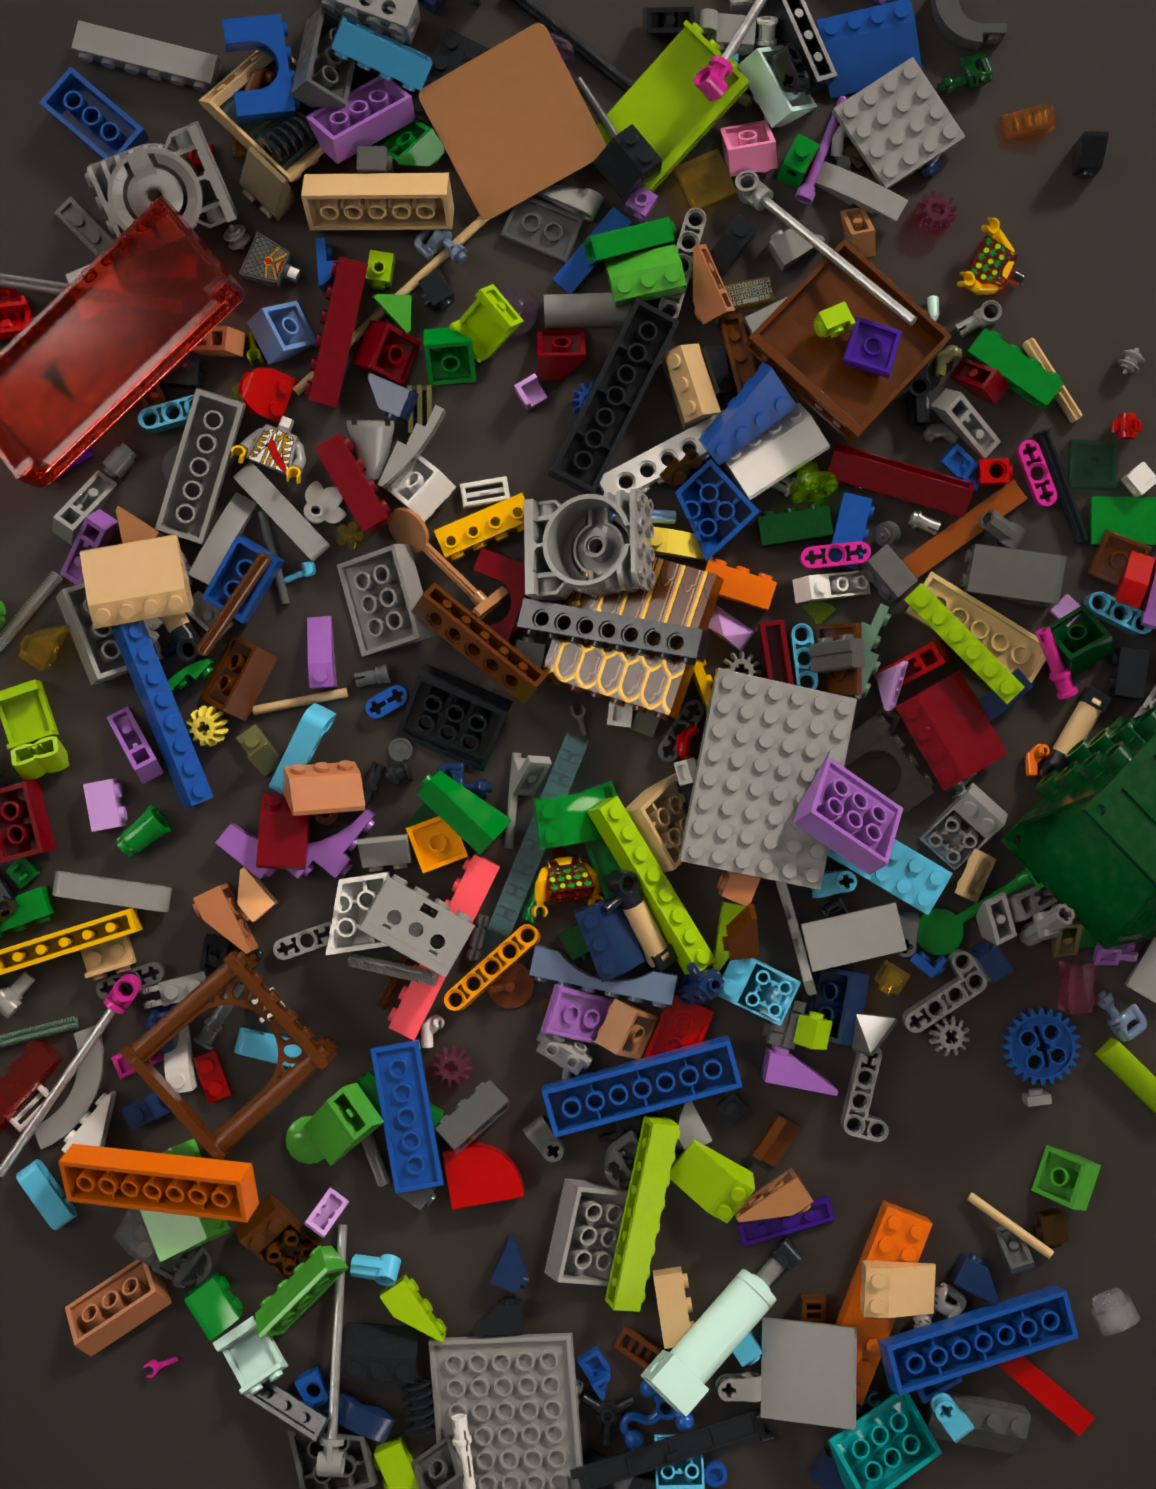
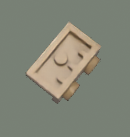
[955,848,997,903]
[80,935,136,981]

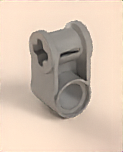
[715,1372,762,1402]

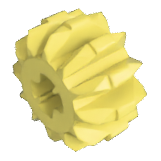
[186,705,229,746]

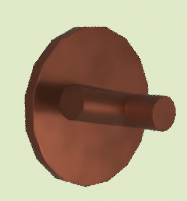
[487,962,534,1009]

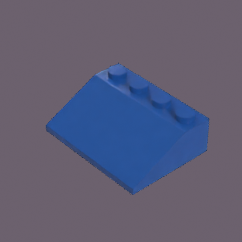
[815,0,922,100]

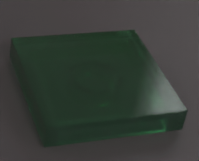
[1067,439,1118,490]

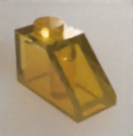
[18,624,71,672]

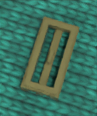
[407,385,432,434]

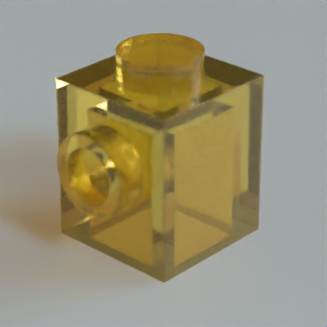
[873,960,911,996]

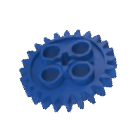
[1001,1006,1081,1086]

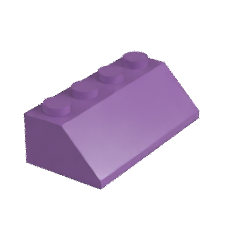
[305,76,415,164]

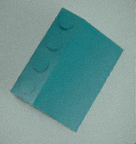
[828,1393,942,1489]

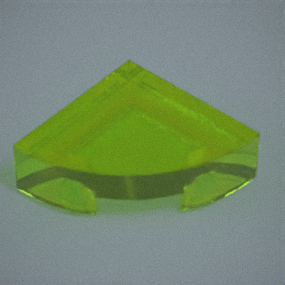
[802,601,836,625]

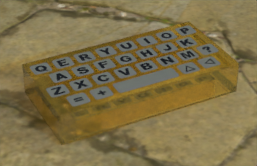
[724,276,775,309]

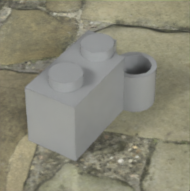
[698,8,757,56]

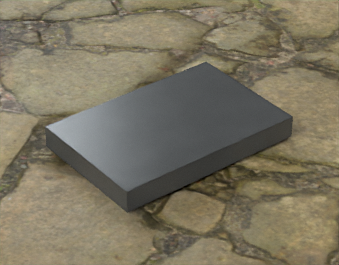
[500,197,585,264]

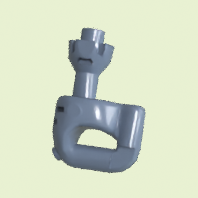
[414,229,467,263]
[1095,990,1147,1042]

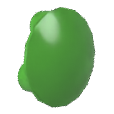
[285,1116,325,1164]

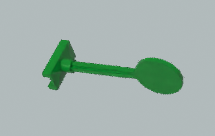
[917,864,1044,955]

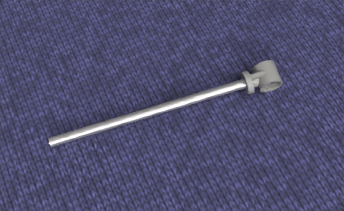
[735,170,917,326]
[316,1224,347,1477]

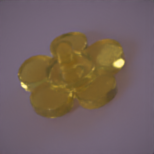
[336,522,364,550]

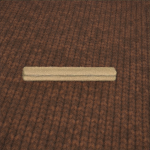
[1022,338,1082,423]

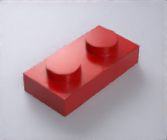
[192,1049,233,1103]

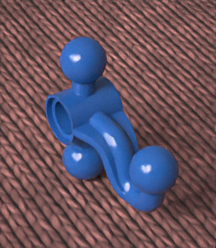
[619,1380,694,1449]

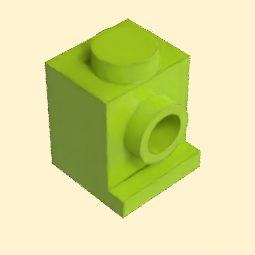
[814,301,856,339]

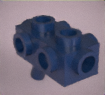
[675,962,725,1006]

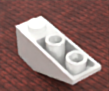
[792,571,871,603]
[61,1090,117,1152]

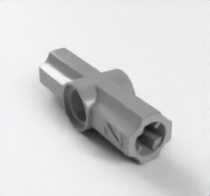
[1018,904,1075,946]

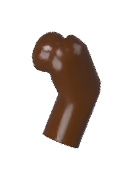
[244,68,277,91]

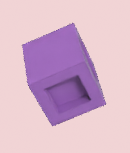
[624,187,658,223]

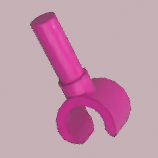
[143,1356,179,1378]

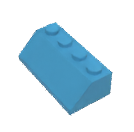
[331,15,433,92]

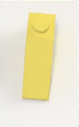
[651,527,713,561]

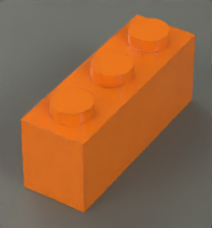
[704,558,777,612]

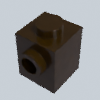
[1033,1208,1069,1248]

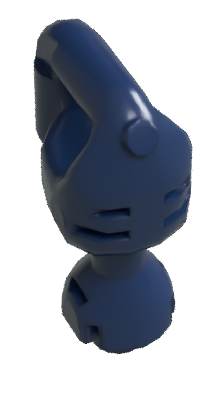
[436,762,492,797]

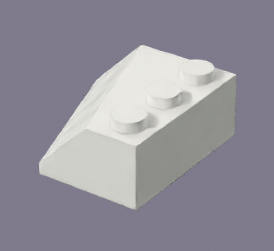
[326,871,390,955]

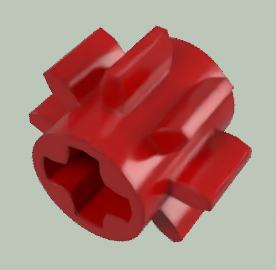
[1111,413,1142,440]

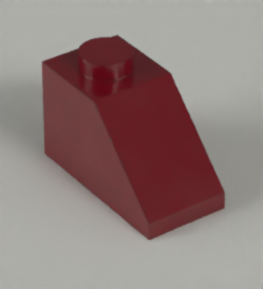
[950,357,1010,405]

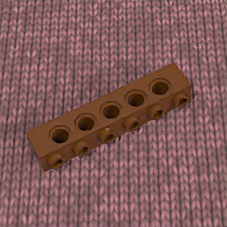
[411,582,547,704]

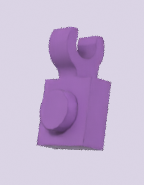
[1093,942,1138,965]

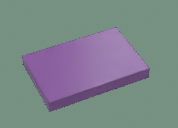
[540,984,614,1045]

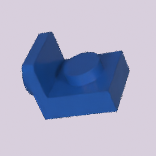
[906,951,947,978]

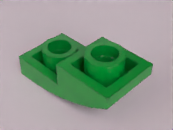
[168,659,216,692]

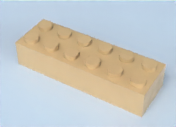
[301,173,454,230]

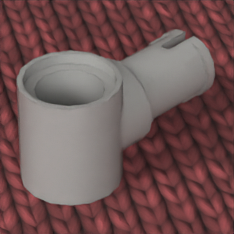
[955,300,1002,338]
[0,971,36,1019]

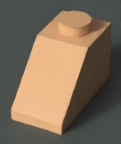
[237,867,278,922]

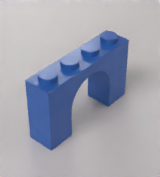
[222,14,300,124]

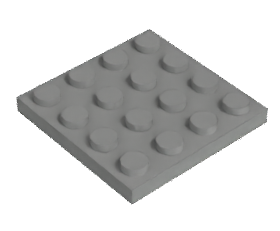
[832,57,966,189]

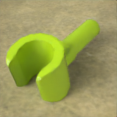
[246,332,264,367]

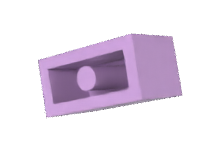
[83,779,128,832]

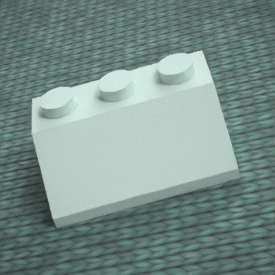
[738,45,817,128]

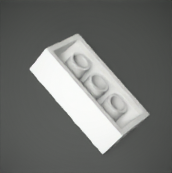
[722,403,830,500]

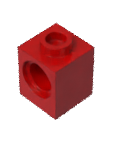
[976,458,1013,487]

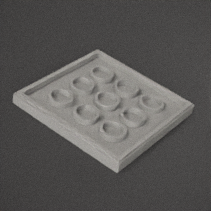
[761,1317,857,1430]

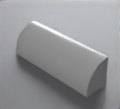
[544,293,632,329]

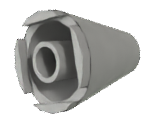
[347,420,395,484]

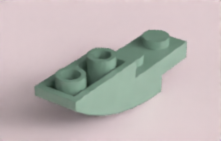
[853,604,891,700]

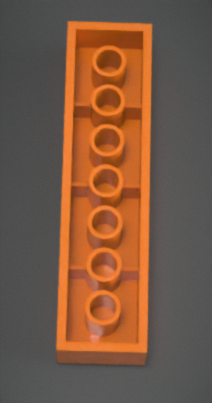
[58,1144,259,1223]
[835,1200,933,1405]

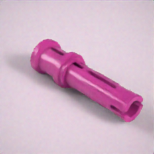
[1035,627,1078,700]

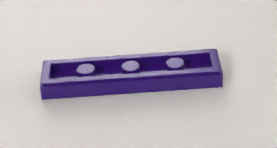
[736,1195,835,1247]

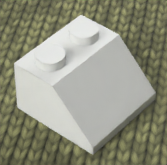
[386,455,456,522]

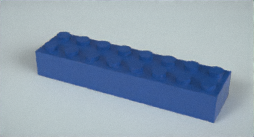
[542,1035,743,1138]
[877,1285,1079,1396]

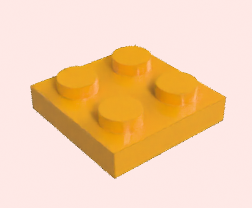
[406,816,468,873]

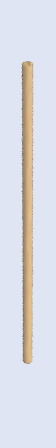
[293,216,489,395]

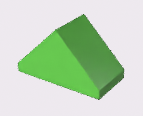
[371,294,411,333]

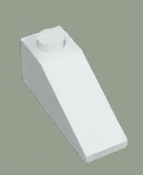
[164,1024,198,1093]

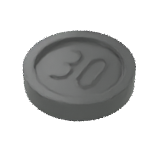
[389,738,413,762]

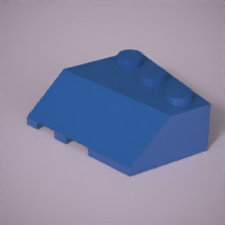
[675,459,761,562]

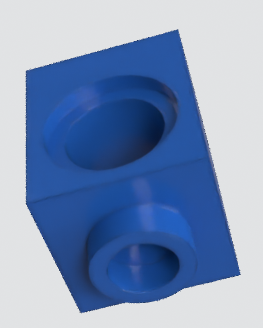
[294,1364,330,1407]

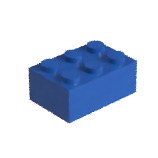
[201,535,285,623]

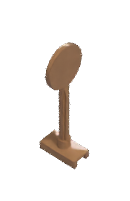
[388,507,509,620]

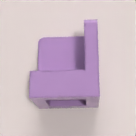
[514,373,548,411]

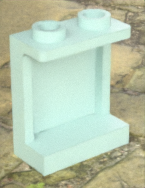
[213,1316,288,1396]

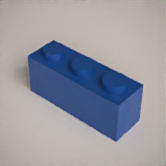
[825,492,875,571]

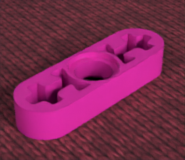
[1016,440,1057,508]
[800,541,871,570]

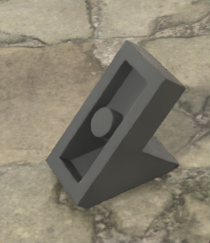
[994,1222,1035,1274]

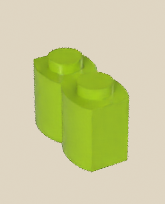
[10,736,69,780]

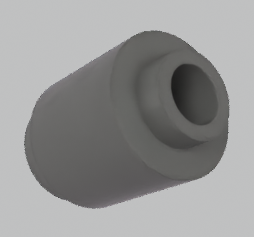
[102,443,138,479]

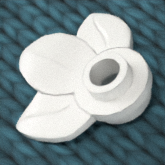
[303,481,347,524]

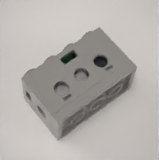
[358,874,475,978]

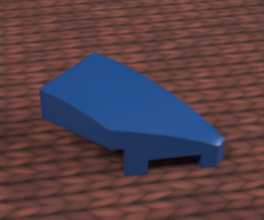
[938,443,978,491]
[577,1345,611,1401]

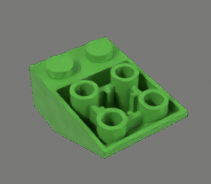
[304,1083,384,1166]

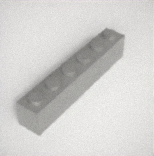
[71,20,222,92]

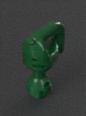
[937,52,993,96]

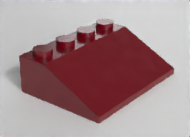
[896,670,1008,791]

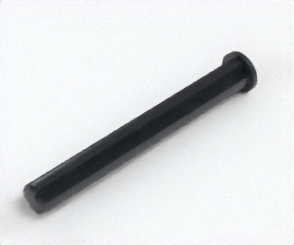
[1033,428,1088,544]

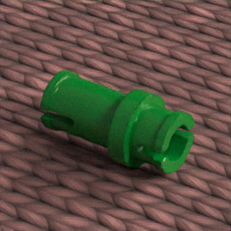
[522,885,548,923]

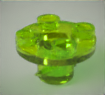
[789,462,838,504]

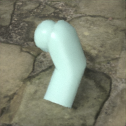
[927,295,940,322]

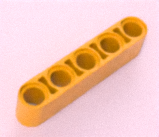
[444,924,541,1011]

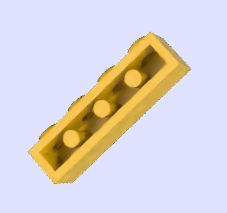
[434,493,525,561]

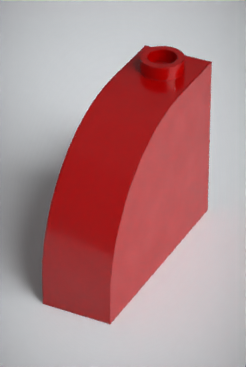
[442,1143,524,1210]

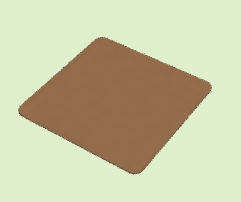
[419,23,607,220]

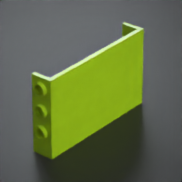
[597,20,750,193]

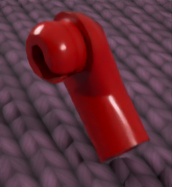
[675,723,701,759]

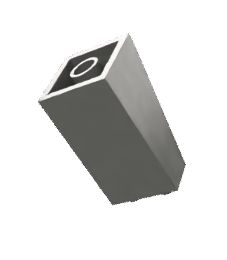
[960,544,1067,608]

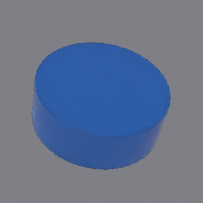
[704,1460,728,1487]

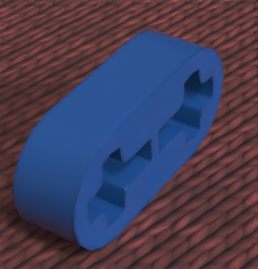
[365,685,409,719]

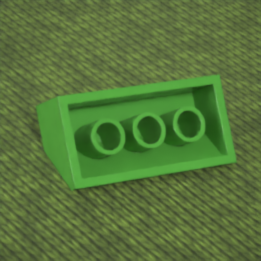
[255,1245,349,1338]

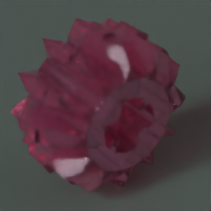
[915,191,957,233]
[431,1045,473,1087]

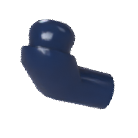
[919,155,942,178]

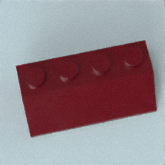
[314,433,392,536]

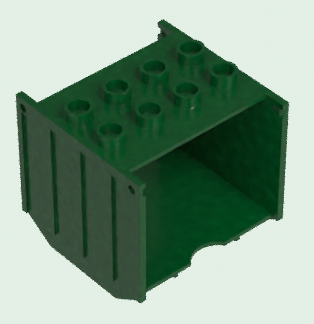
[1000,706,1156,950]

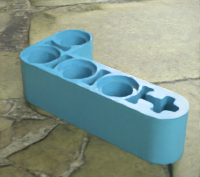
[269,702,337,794]

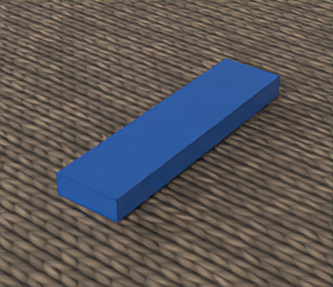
[552,206,632,294]

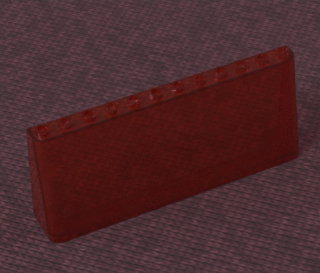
[0,195,246,488]

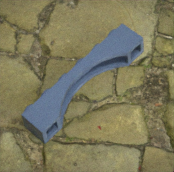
[529,945,678,1008]

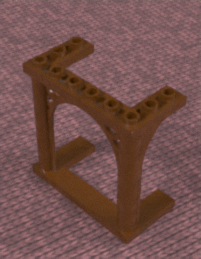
[119,948,338,1160]

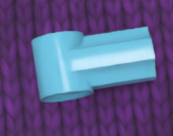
[350,1254,401,1287]

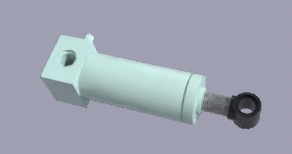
[640,1236,804,1416]

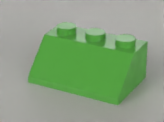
[604,244,687,308]

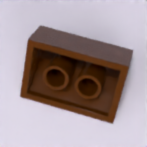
[200,633,278,721]

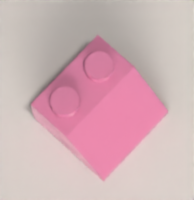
[720,120,777,177]

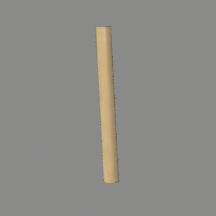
[253,688,348,715]
[967,1192,1054,1259]

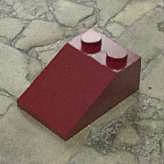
[256,793,314,870]

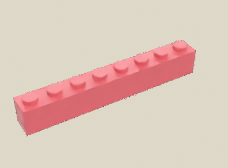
[387,853,501,1040]

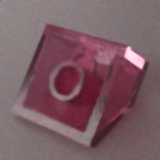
[1058,961,1097,1014]

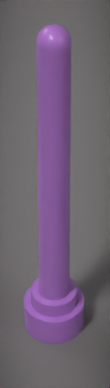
[794,96,847,205]

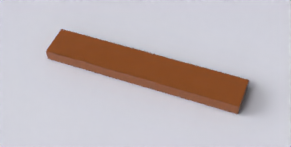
[902,480,1028,578]

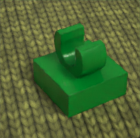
[5,857,41,889]

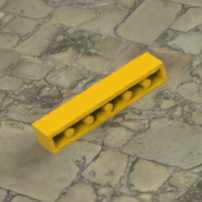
[0,908,143,975]

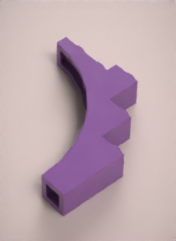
[215,809,376,879]

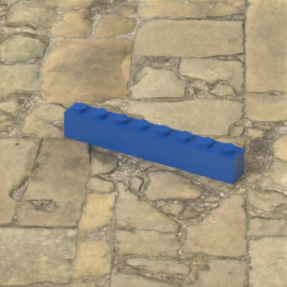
[112,620,214,809]

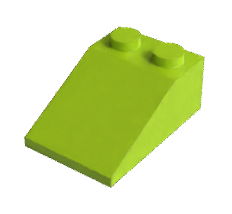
[669,1139,755,1223]

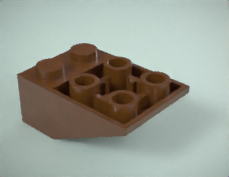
[235,1194,323,1280]

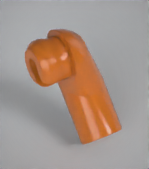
[1025,744,1050,777]

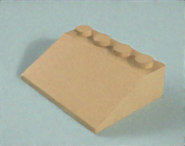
[80,534,194,629]

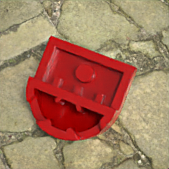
[0,288,33,339]
[238,367,296,424]

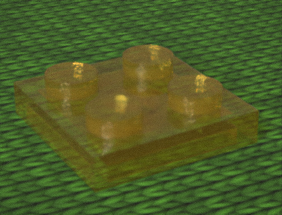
[674,148,737,210]

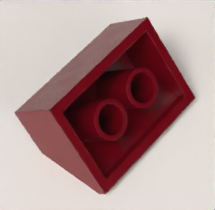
[0,780,57,864]

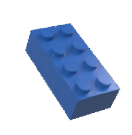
[39,66,150,166]

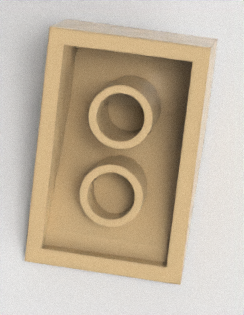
[860,1260,936,1318]

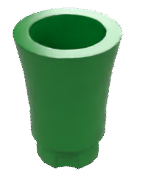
[116,805,172,857]

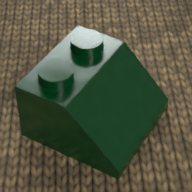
[1044,605,1113,676]

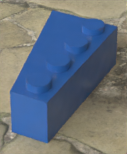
[698,362,797,465]

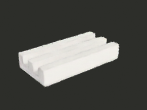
[460,476,510,509]
[3,1080,49,1132]

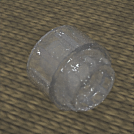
[1091,1288,1141,1335]

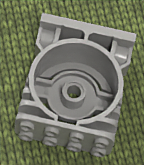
[84,121,238,261]
[524,488,655,603]

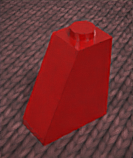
[1114,550,1155,609]

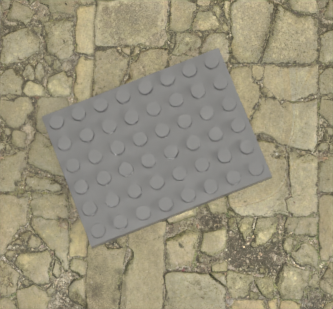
[678,668,857,890]
[429,1333,583,1489]

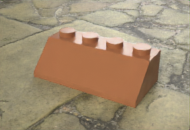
[65,1254,172,1357]

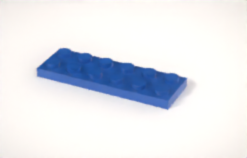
[370,1039,444,1194]

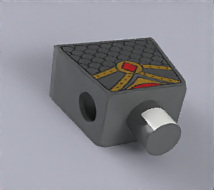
[239,232,301,288]

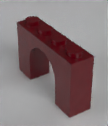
[473,548,530,645]

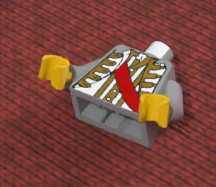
[230,416,306,484]

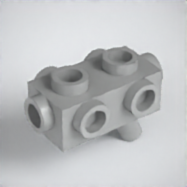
[536,1031,593,1080]

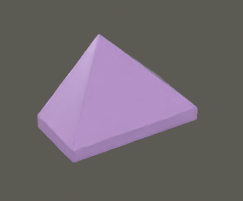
[708,605,755,651]
[875,661,908,711]
[304,1187,349,1238]

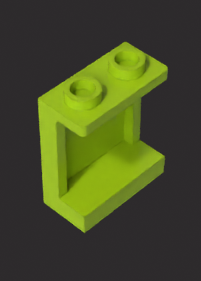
[449,284,524,363]
[0,679,59,750]

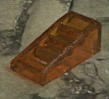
[1001,102,1056,140]

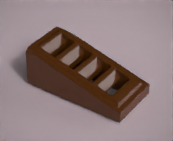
[800,1293,826,1324]
[613,1326,668,1369]

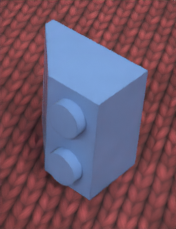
[247,301,316,364]

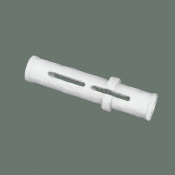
[451,1413,476,1489]

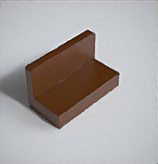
[751,1112,801,1167]

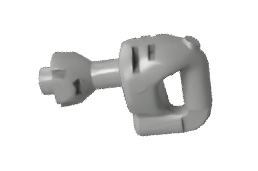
[912,1283,967,1329]

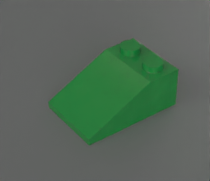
[532,789,605,849]

